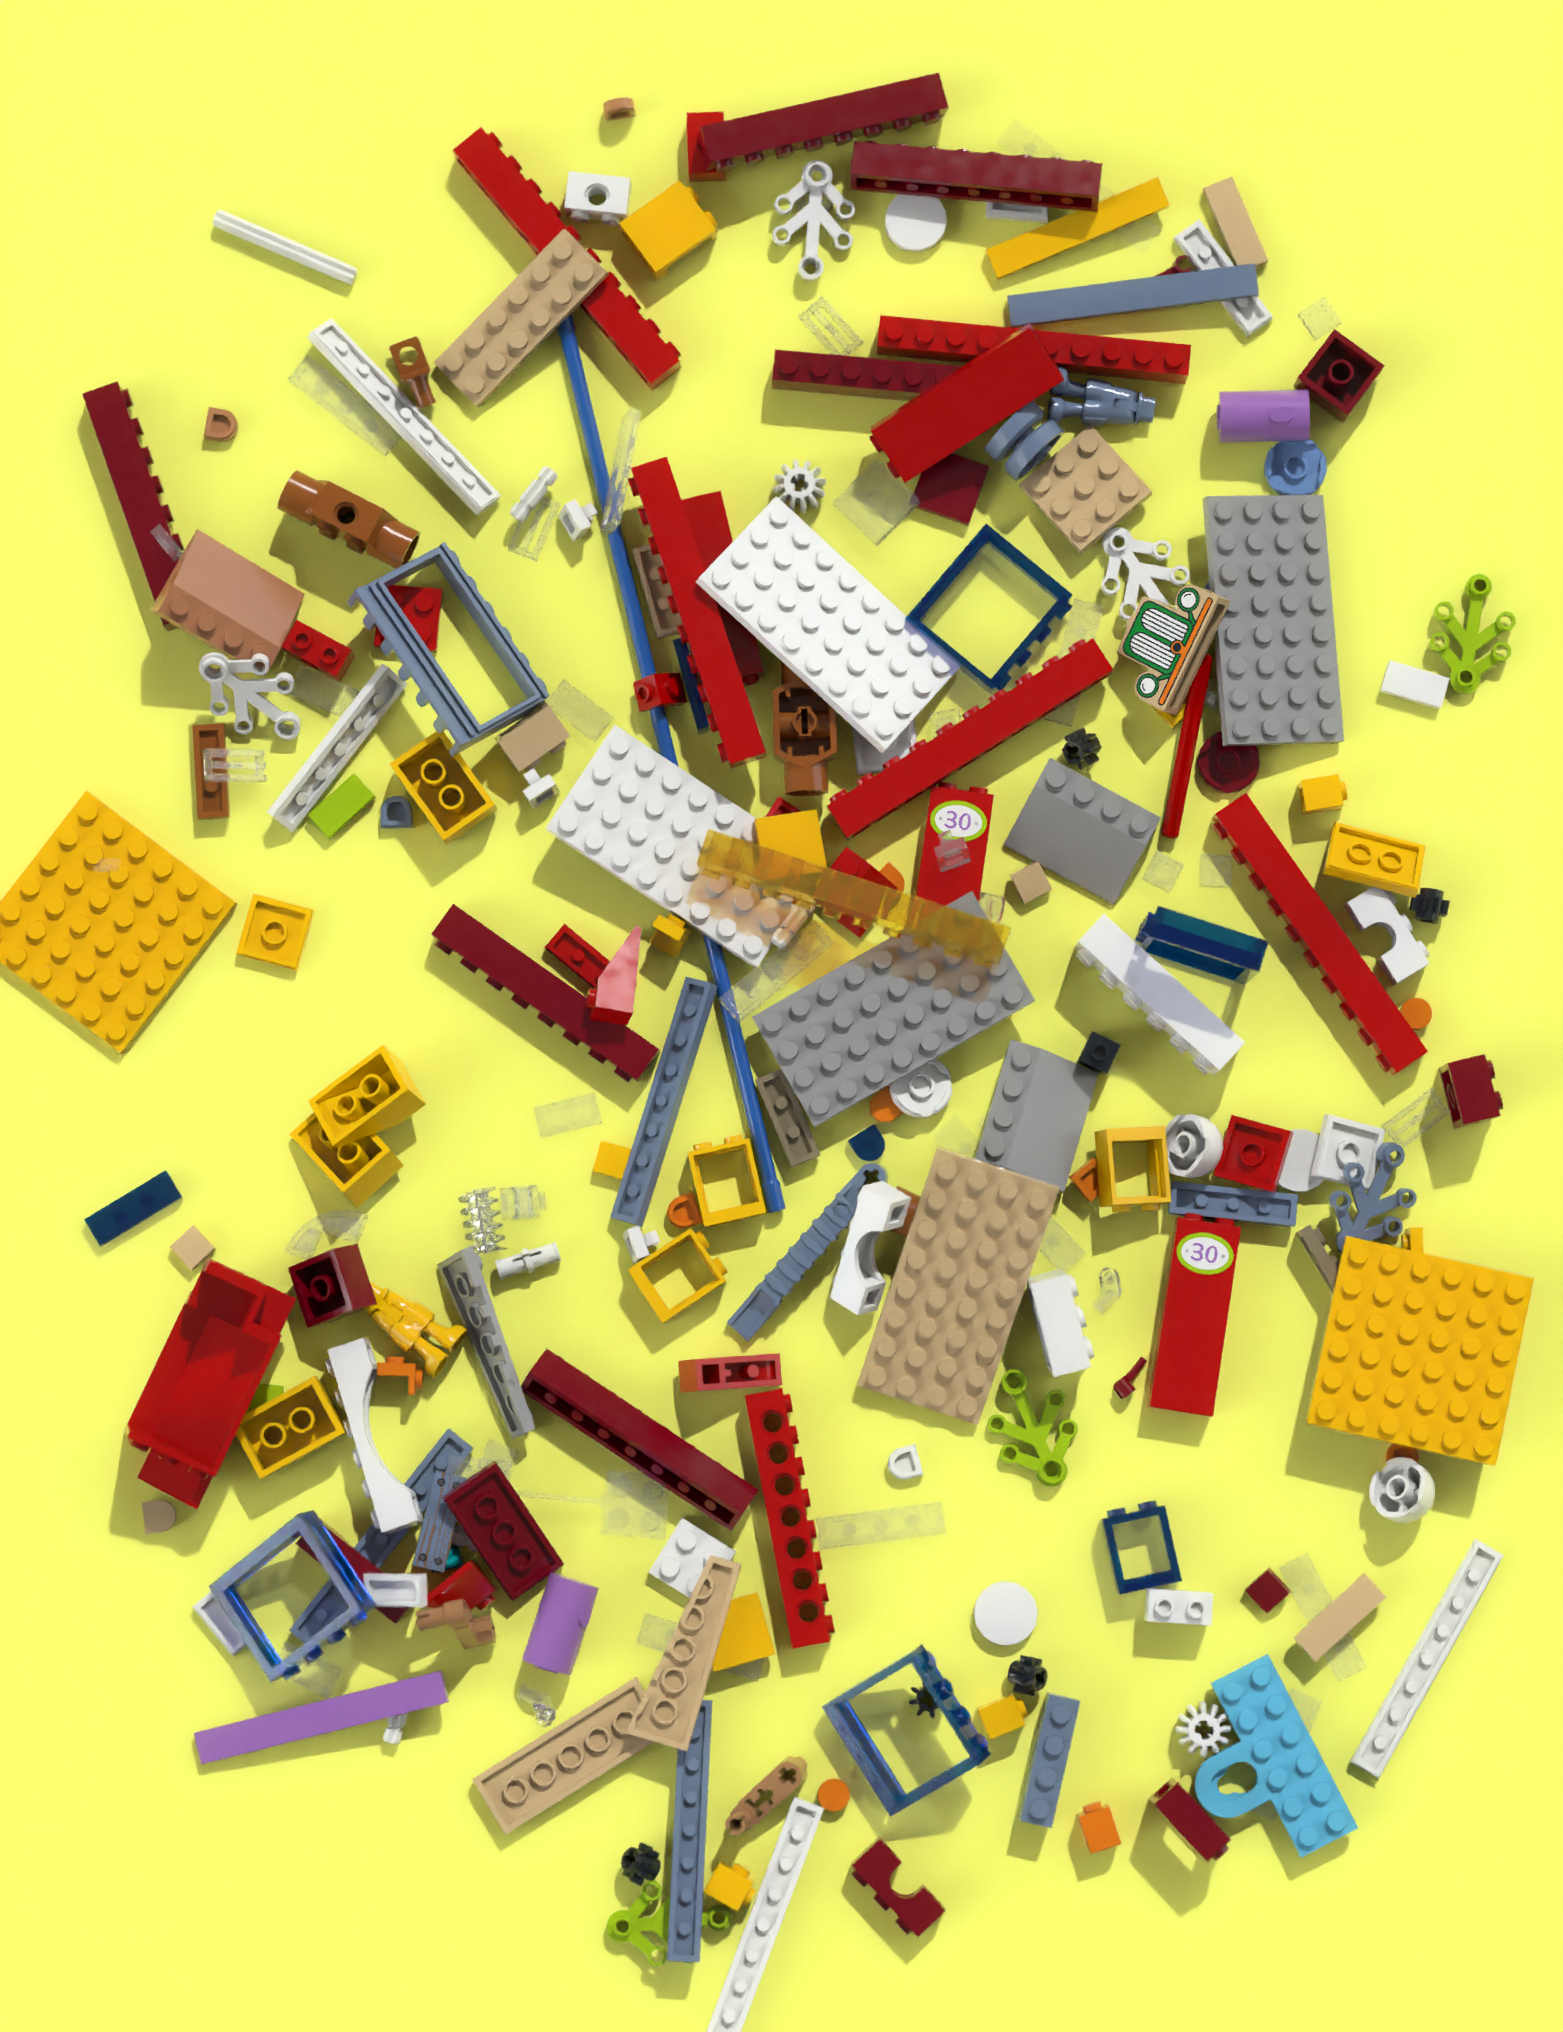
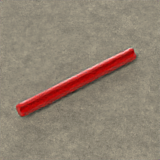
[1161,654,1213,839]

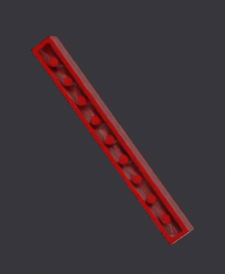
[453,127,681,391]
[876,315,1191,384]
[628,456,766,769]
[827,638,1114,841]
[1212,793,1428,1075]

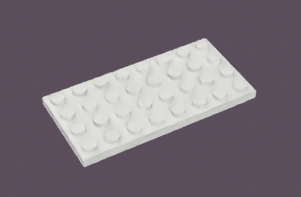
[696,496,961,753]
[545,724,818,969]

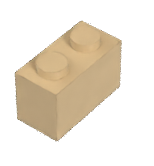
[494,702,570,772]

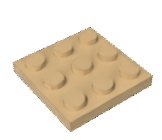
[1020,425,1152,554]

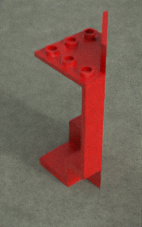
[124,1258,296,1509]

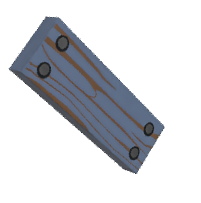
[413,1470,467,1572]

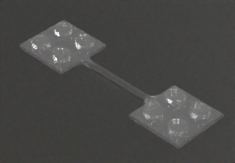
[447,1455,669,1540]

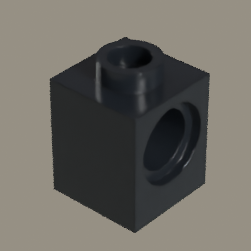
[1076,1031,1120,1076]

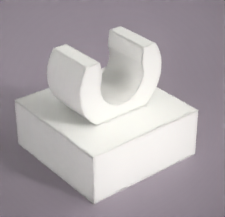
[557,499,598,542]
[523,768,560,809]
[623,1225,660,1264]

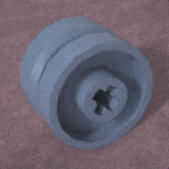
[985,401,1064,481]

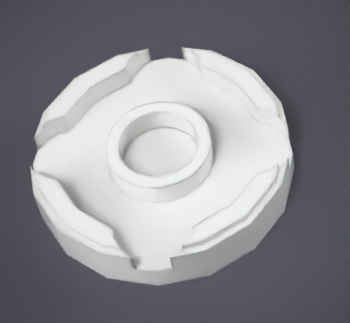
[885,194,947,252]
[889,1059,952,1118]
[1278,1129,1324,1192]
[974,1581,1038,1646]

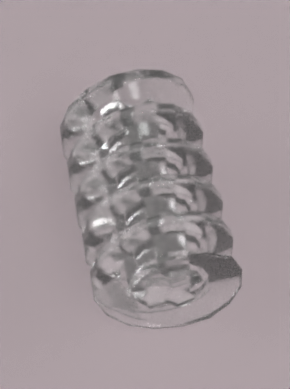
[458,1186,508,1255]

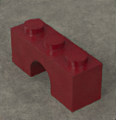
[851,1836,946,1937]

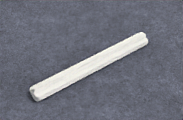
[212,210,357,284]

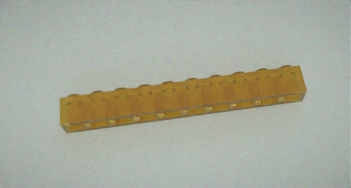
[696,829,1011,969]

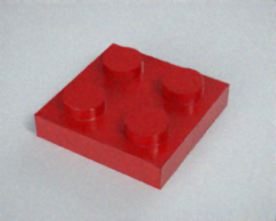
[374,585,443,653]
[1213,1115,1294,1193]

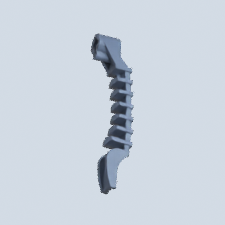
[726,1163,888,1342]

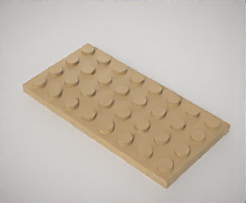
[857,1146,1059,1425]

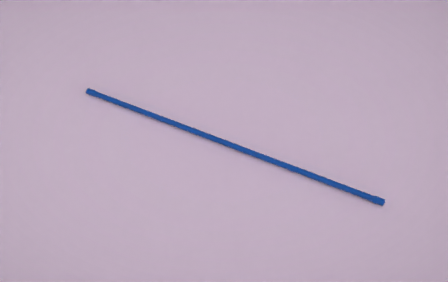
[556,313,786,1213]

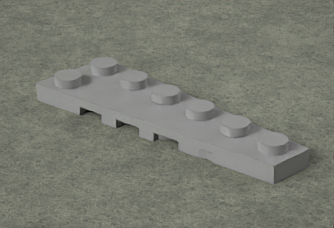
[437,1246,535,1439]

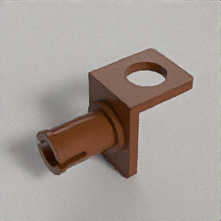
[389,336,436,409]

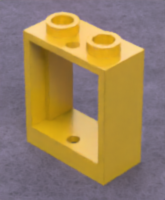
[1094,1126,1171,1213]
[687,1135,766,1228]
[628,1228,728,1324]

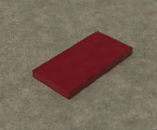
[442,1461,564,1601]

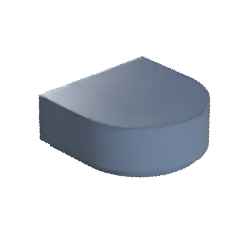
[381,796,413,829]

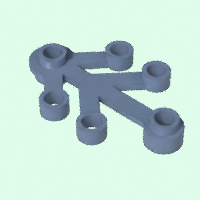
[1329,1142,1417,1254]

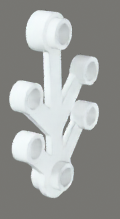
[772,160,855,281]
[1101,527,1190,621]
[199,652,301,740]

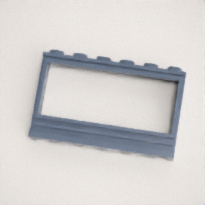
[347,542,550,757]

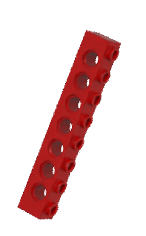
[745,1388,835,1649]

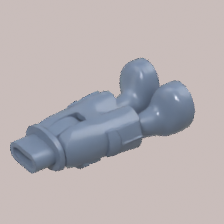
[1047,366,1156,426]

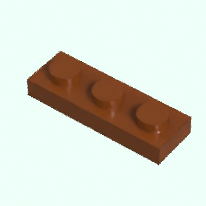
[192,723,230,820]

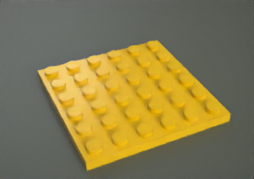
[0,790,237,1054]
[1305,1236,1534,1467]

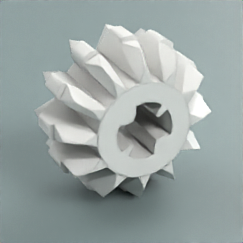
[773,459,826,513]
[1175,1701,1231,1757]

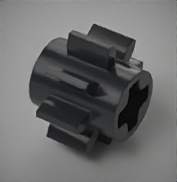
[1062,728,1102,769]
[1409,888,1450,924]
[1007,1655,1048,1696]
[908,1678,948,1718]
[621,1842,661,1886]

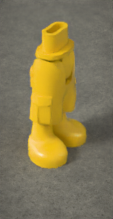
[366,1283,468,1378]

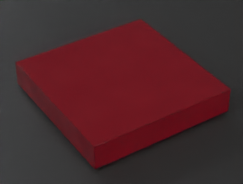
[910,453,989,526]

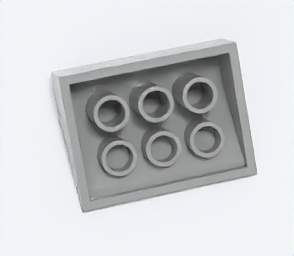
[1003,758,1161,905]
[975,1039,1099,1193]

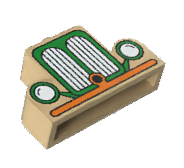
[1118,585,1231,715]

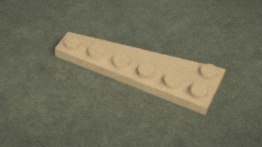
[626,1555,742,1751]

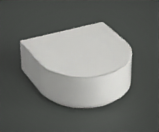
[888,1444,924,1479]

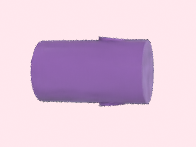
[1216,389,1310,443]
[522,1572,599,1675]

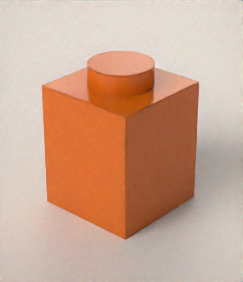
[1077,1801,1121,1854]

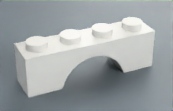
[830,1181,911,1315]

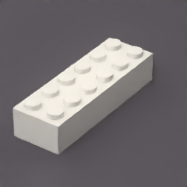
[1074,914,1245,1076]

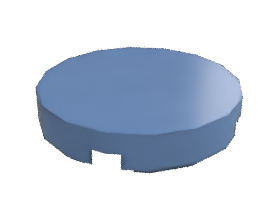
[1264,439,1327,495]

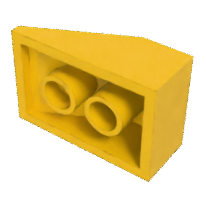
[308,1045,426,1148]
[289,1112,404,1208]

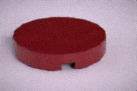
[1197,732,1260,794]

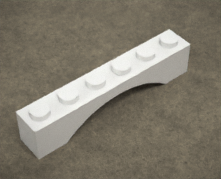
[326,1338,424,1534]

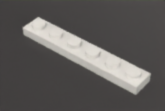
[267,664,408,832]

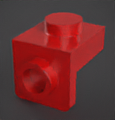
[633,672,687,712]

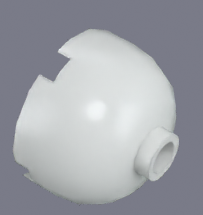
[1165,1114,1223,1178]
[1369,1457,1435,1523]

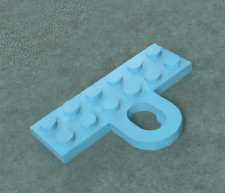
[1195,1654,1358,1858]

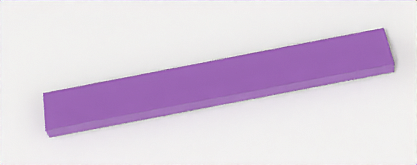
[194,1670,449,1764]

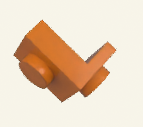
[377,1356,424,1396]

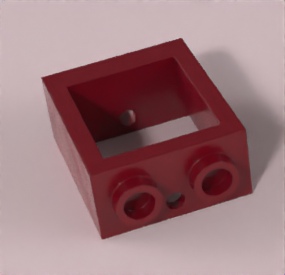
[1149,1777,1231,1862]

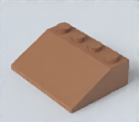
[150,529,304,676]

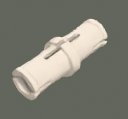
[495,1242,561,1280]

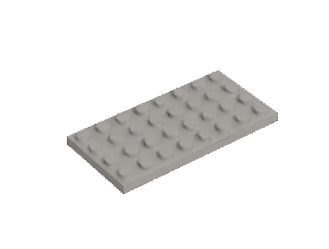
[1202,495,1344,746]
[752,891,1035,1127]

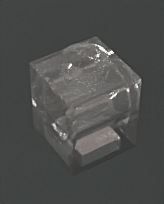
[499,1185,547,1221]

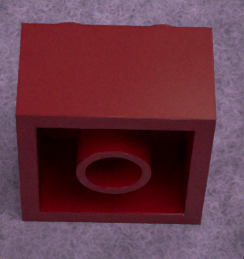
[1293,329,1385,423]
[1438,1054,1503,1129]
[288,1244,377,1328]

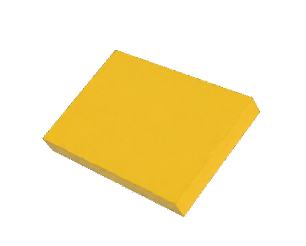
[1324,822,1426,898]

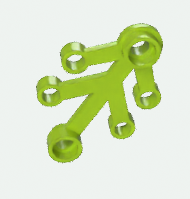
[1429,574,1516,694]
[987,1369,1078,1487]
[607,1881,732,1966]

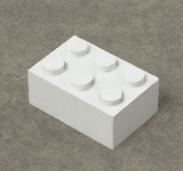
[1026,1269,1094,1377]

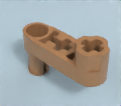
[416,1599,496,1650]
[725,1756,808,1836]

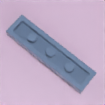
[1168,1181,1298,1228]

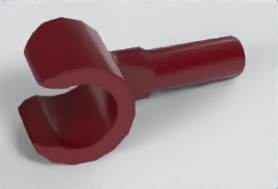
[1153,255,1192,277]
[1113,1357,1147,1399]

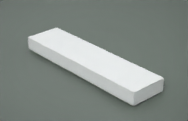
[1173,219,1273,338]

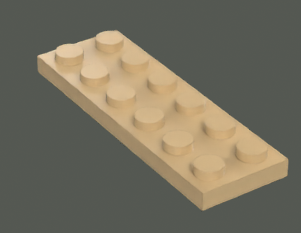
[434,229,609,408]
[472,1677,654,1835]

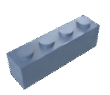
[1018,1692,1080,1828]

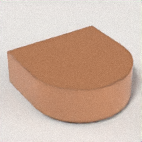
[603,97,635,121]
[203,407,238,442]

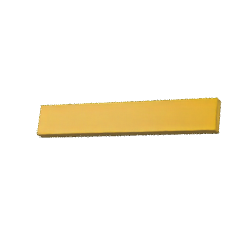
[986,177,1170,280]

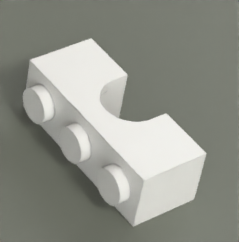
[1344,887,1430,986]

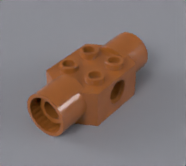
[277,470,420,569]
[772,661,837,797]

